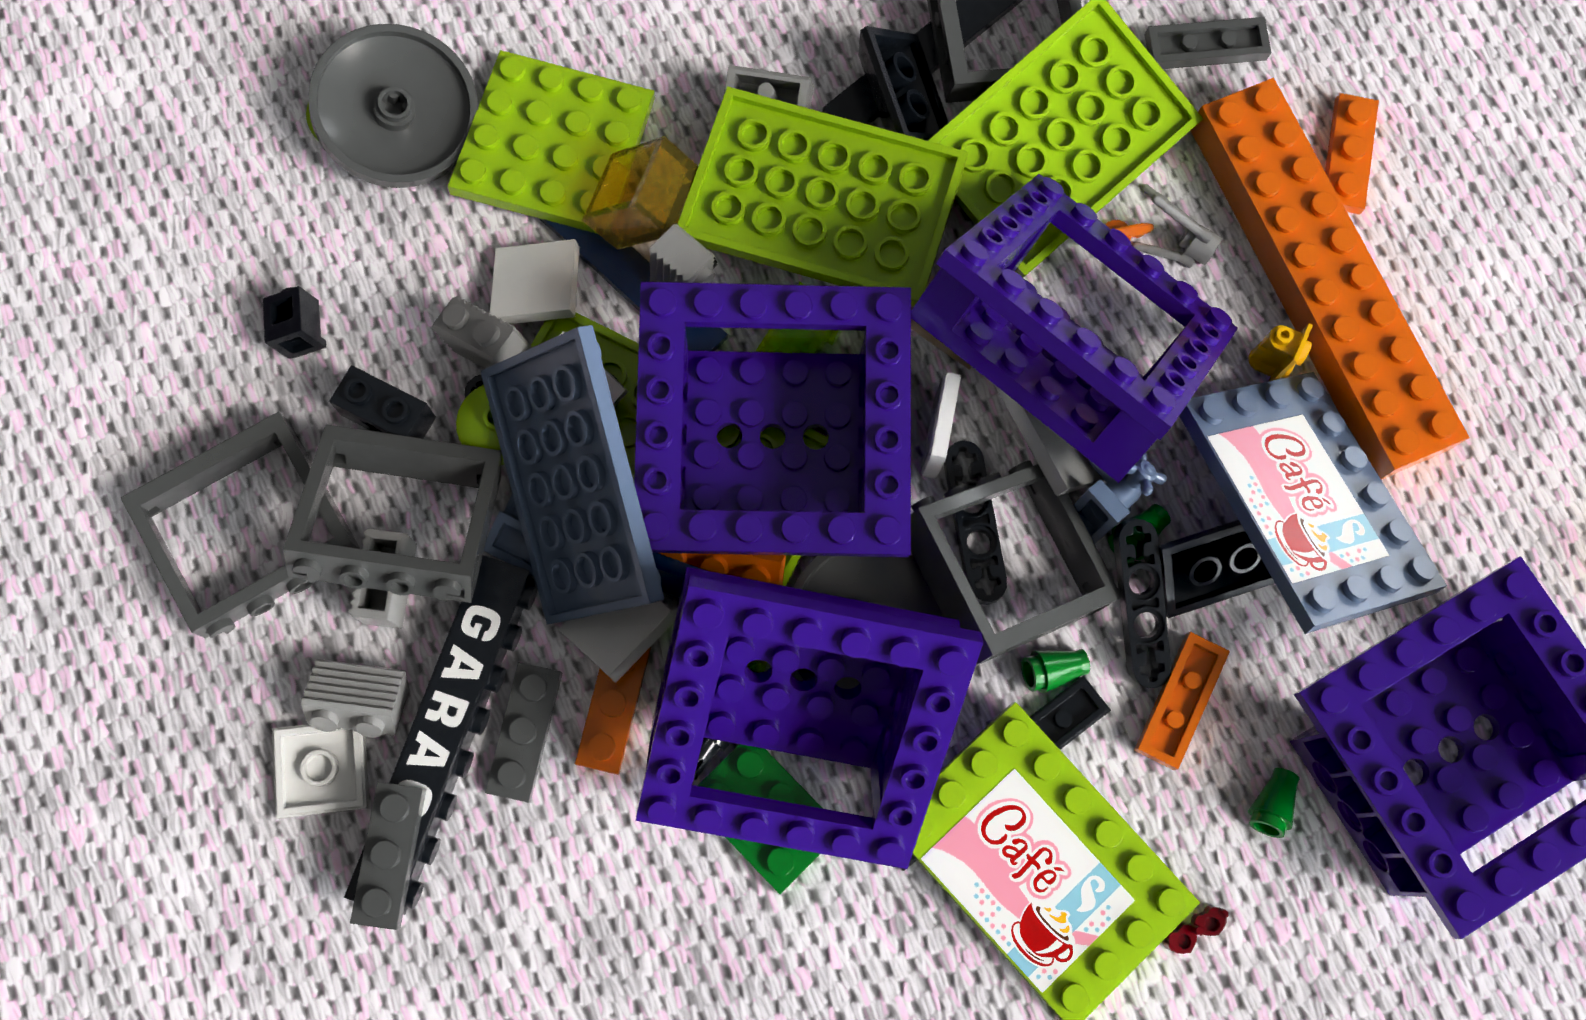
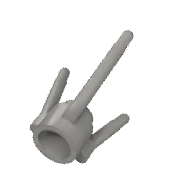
[1132,184,1222,268]

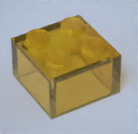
[582,136,698,250]

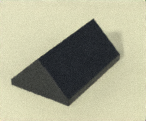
[858,26,949,141]
[1144,519,1275,619]

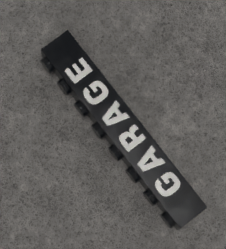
[344,555,538,915]

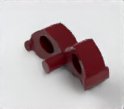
[1163,906,1229,954]

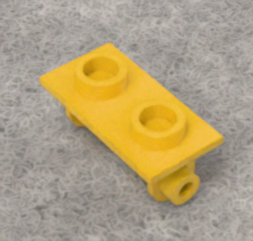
[1248,323,1313,381]

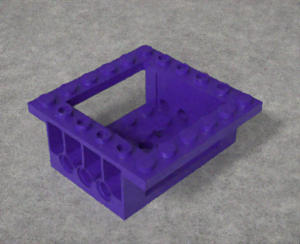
[911,174,1238,483]
[634,282,911,557]
[1290,556,1586,940]
[635,567,983,869]

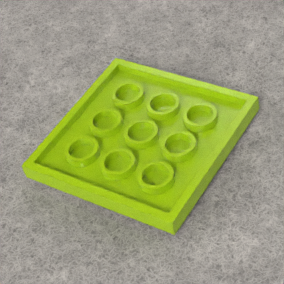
[448,50,655,236]

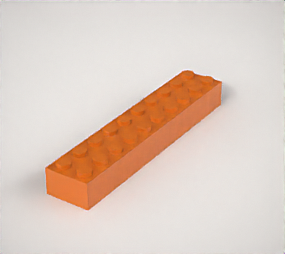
[1190,78,1470,480]

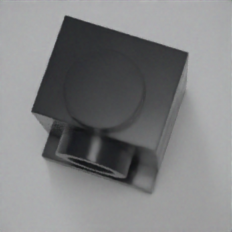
[262,286,327,359]

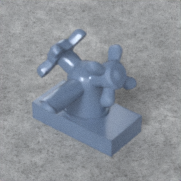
[1074,453,1167,544]

